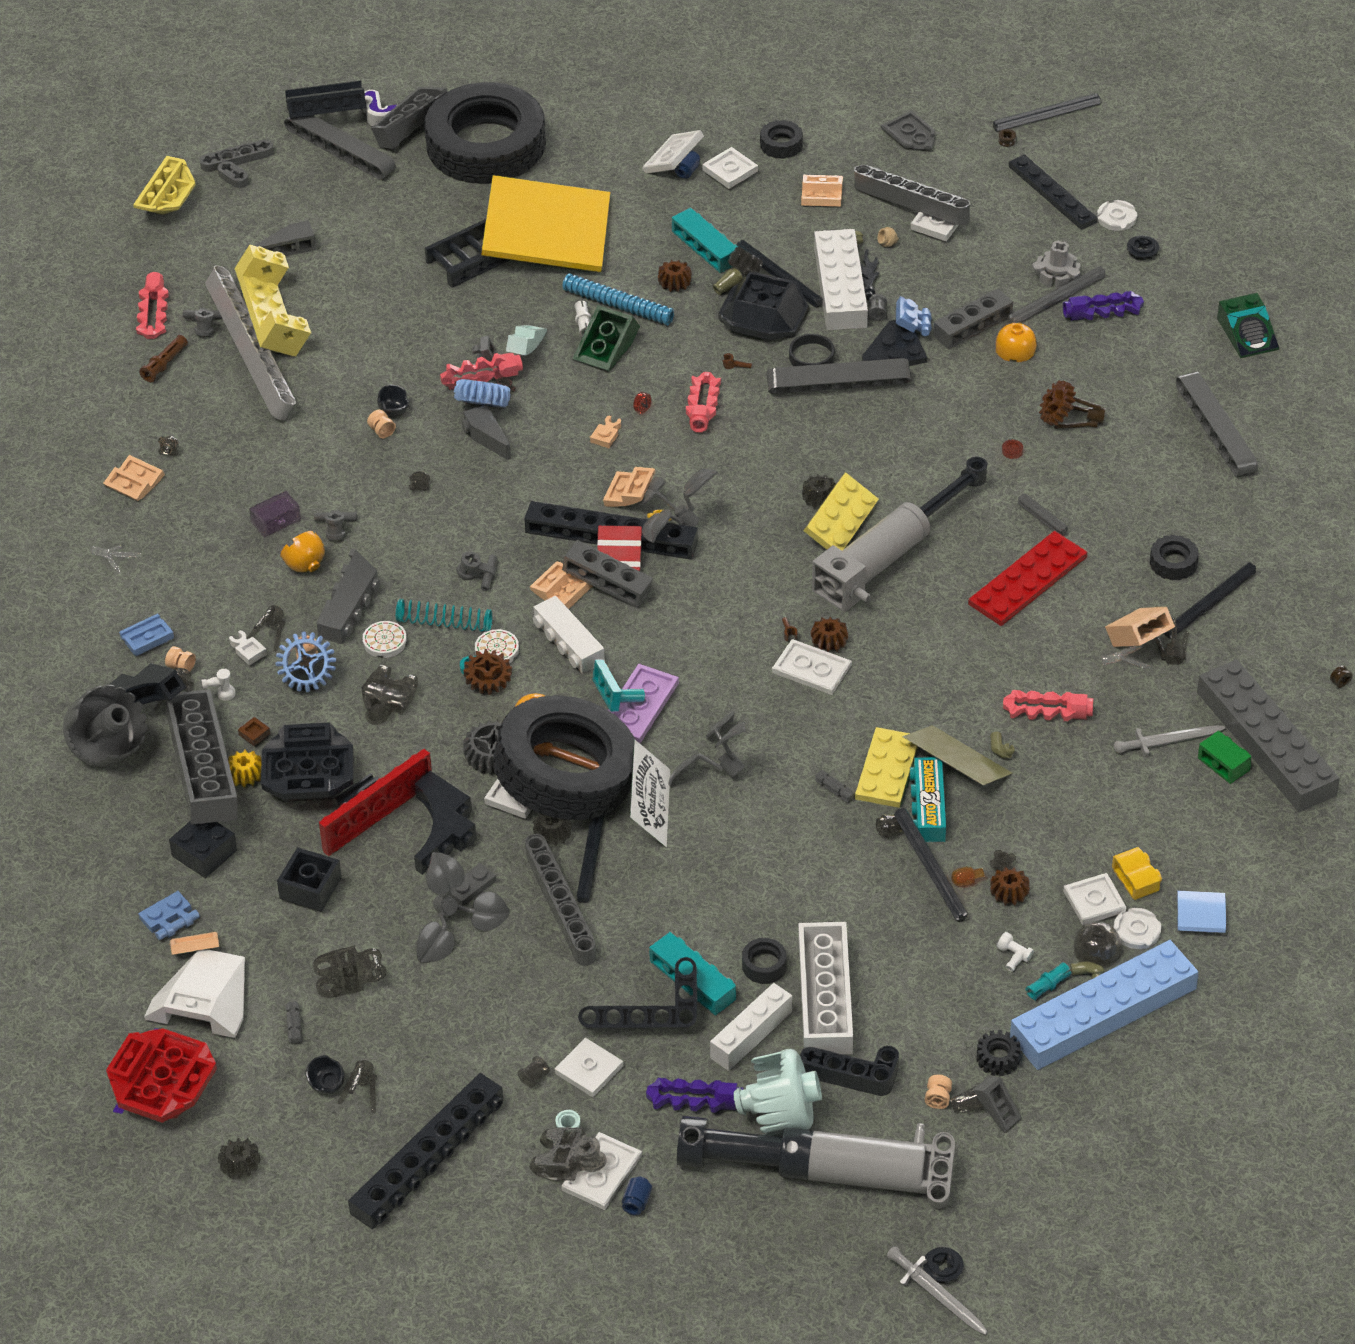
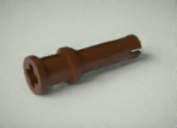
[139,335,188,383]

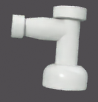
[201,669,236,701]
[997,932,1034,972]

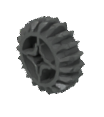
[463,719,502,775]

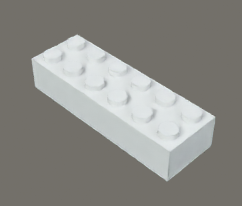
[814,229,868,330]
[799,922,853,1055]

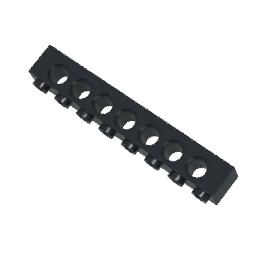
[524,501,698,560]
[348,1073,504,1230]

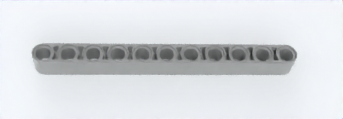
[205,265,296,420]

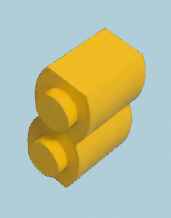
[1112,847,1162,900]

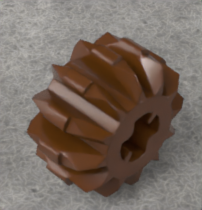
[658,259,692,292]
[811,616,848,652]
[990,867,1030,906]

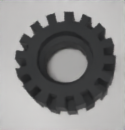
[976,1030,1021,1076]

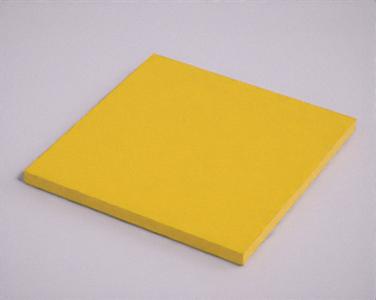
[481,175,610,272]

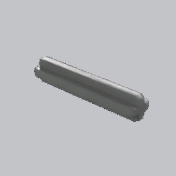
[1018,493,1068,536]

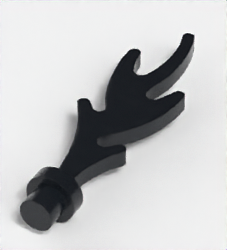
[860,249,879,300]

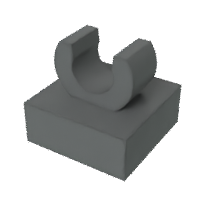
[473,335,497,362]

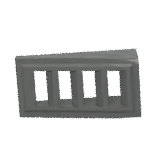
[973,1076,1022,1132]

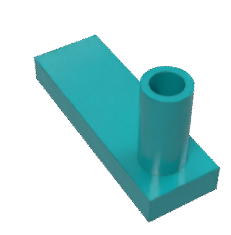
[592,660,645,712]

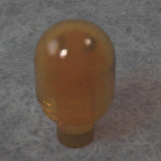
[951,866,984,887]

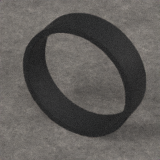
[789,334,834,366]

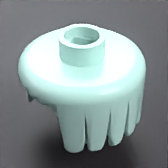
[734,1049,822,1137]

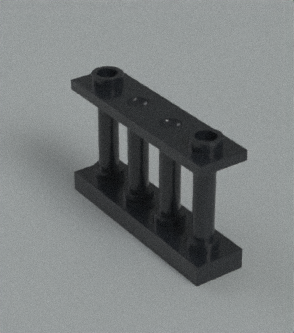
[285,80,367,118]
[424,218,512,288]

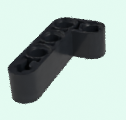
[800,1045,899,1096]

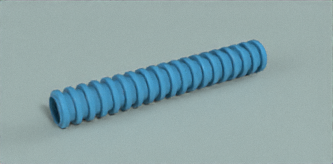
[563,273,674,326]

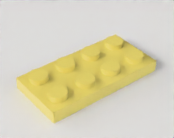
[803,472,879,550]
[855,727,918,808]

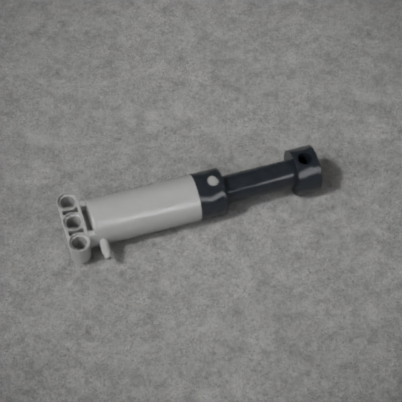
[677,1116,955,1209]

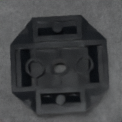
[718,272,809,340]
[261,722,354,802]

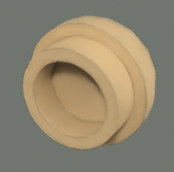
[877,227,899,247]

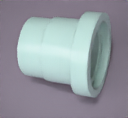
[555,1110,580,1140]

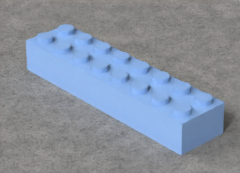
[1010,940,1198,1070]

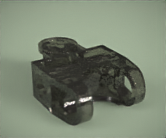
[361,665,418,725]
[313,945,387,998]
[529,1127,607,1181]

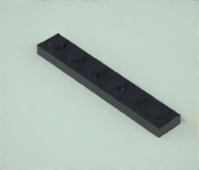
[1009,154,1097,230]

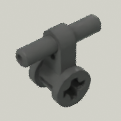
[183,308,222,336]
[314,510,357,540]
[456,551,497,591]

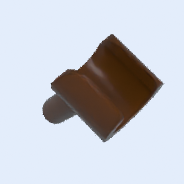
[722,353,752,369]
[782,617,798,641]

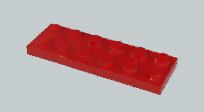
[968,531,1087,626]
[319,748,432,856]

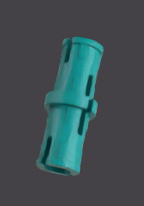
[1025,963,1071,1000]

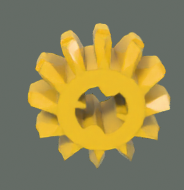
[228,749,262,788]

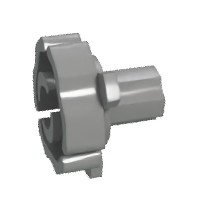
[1032,240,1081,288]

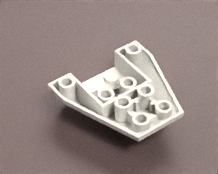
[144,949,245,1038]

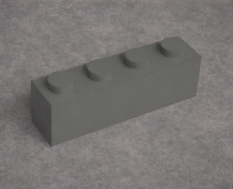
[371,87,447,149]
[316,548,380,644]

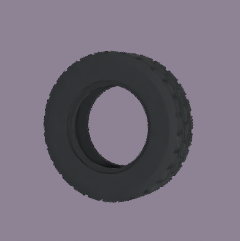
[424,82,546,184]
[493,695,635,820]

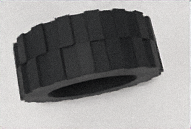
[760,120,803,159]
[1150,535,1199,581]

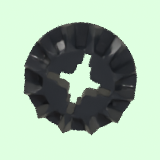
[1127,235,1159,260]
[923,1247,964,1284]

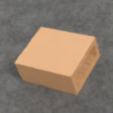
[1105,607,1175,647]

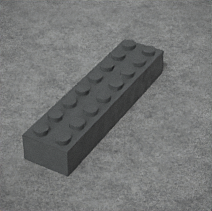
[1197,659,1340,813]
[166,689,238,825]

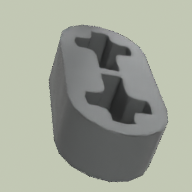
[217,161,249,188]

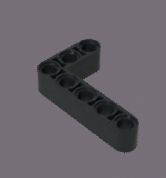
[578,957,697,1028]

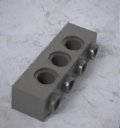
[933,289,1013,350]
[562,540,653,608]

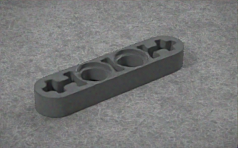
[199,139,274,172]

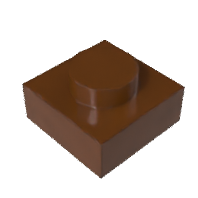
[238,717,271,746]

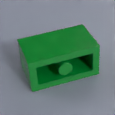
[1198,730,1252,784]

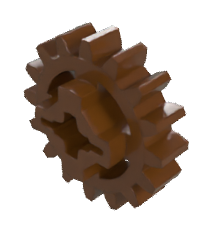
[1039,380,1076,426]
[463,649,512,695]

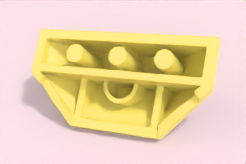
[133,156,196,214]

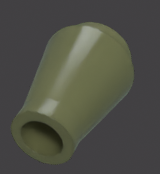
[713,268,743,295]

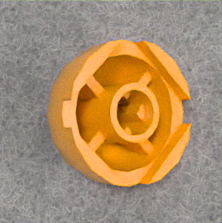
[995,323,1037,362]
[280,531,325,572]

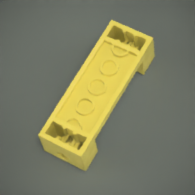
[235,245,311,357]

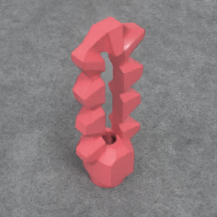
[136,272,169,339]
[440,352,523,390]
[686,372,721,432]
[1003,690,1093,721]

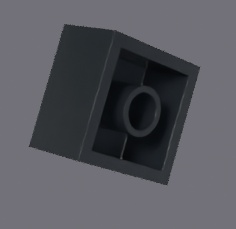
[169,821,237,879]
[277,847,342,912]

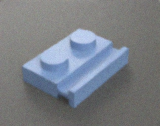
[119,614,174,656]

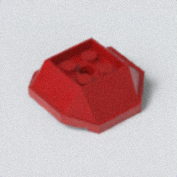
[106,1028,217,1123]

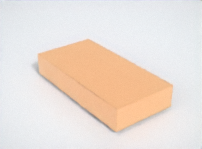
[170,932,219,955]

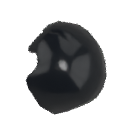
[377,385,409,417]
[305,1055,345,1095]

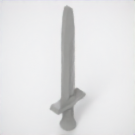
[1114,726,1225,758]
[887,1247,988,1335]

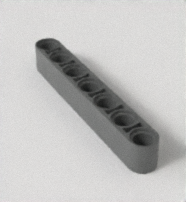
[284,115,396,180]
[854,165,970,225]
[766,358,911,394]
[1176,371,1258,477]
[525,834,596,966]

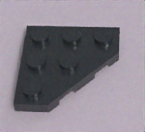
[862,320,927,366]

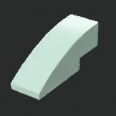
[506,325,547,355]

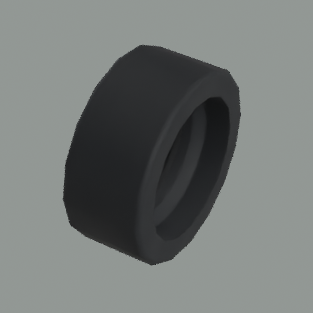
[742,938,787,984]

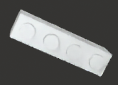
[533,596,605,674]
[710,983,792,1071]

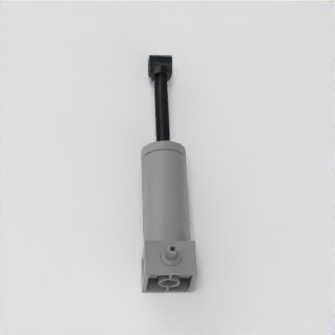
[812,456,988,613]

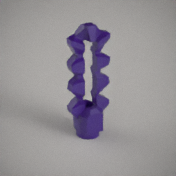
[1063,291,1144,321]
[646,1078,744,1113]

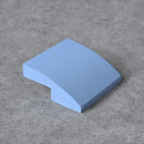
[1177,891,1226,933]

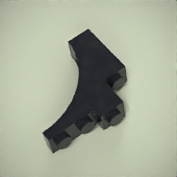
[110,663,186,705]
[414,770,476,875]

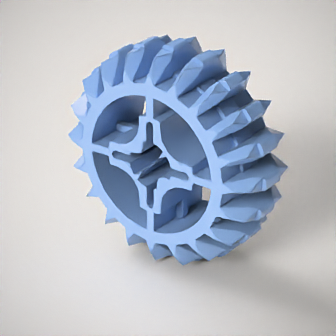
[454,379,511,407]
[276,632,336,692]

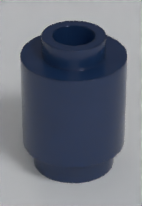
[674,151,700,179]
[622,1176,652,1215]

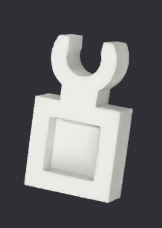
[229,630,267,665]

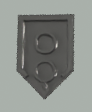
[881,110,935,150]

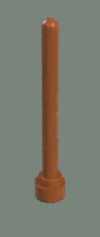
[534,742,599,770]

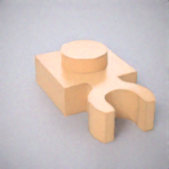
[590,416,621,448]

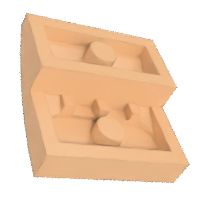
[801,175,843,207]
[103,455,165,501]
[603,467,655,507]
[530,561,593,609]

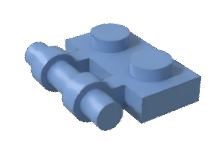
[896,296,932,336]
[138,891,200,940]

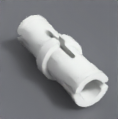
[575,301,591,337]

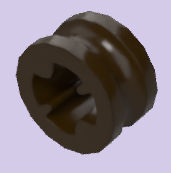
[998,129,1016,147]
[1330,665,1353,688]

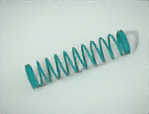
[395,598,493,632]

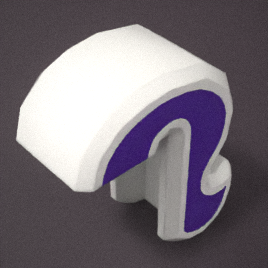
[363,90,397,126]

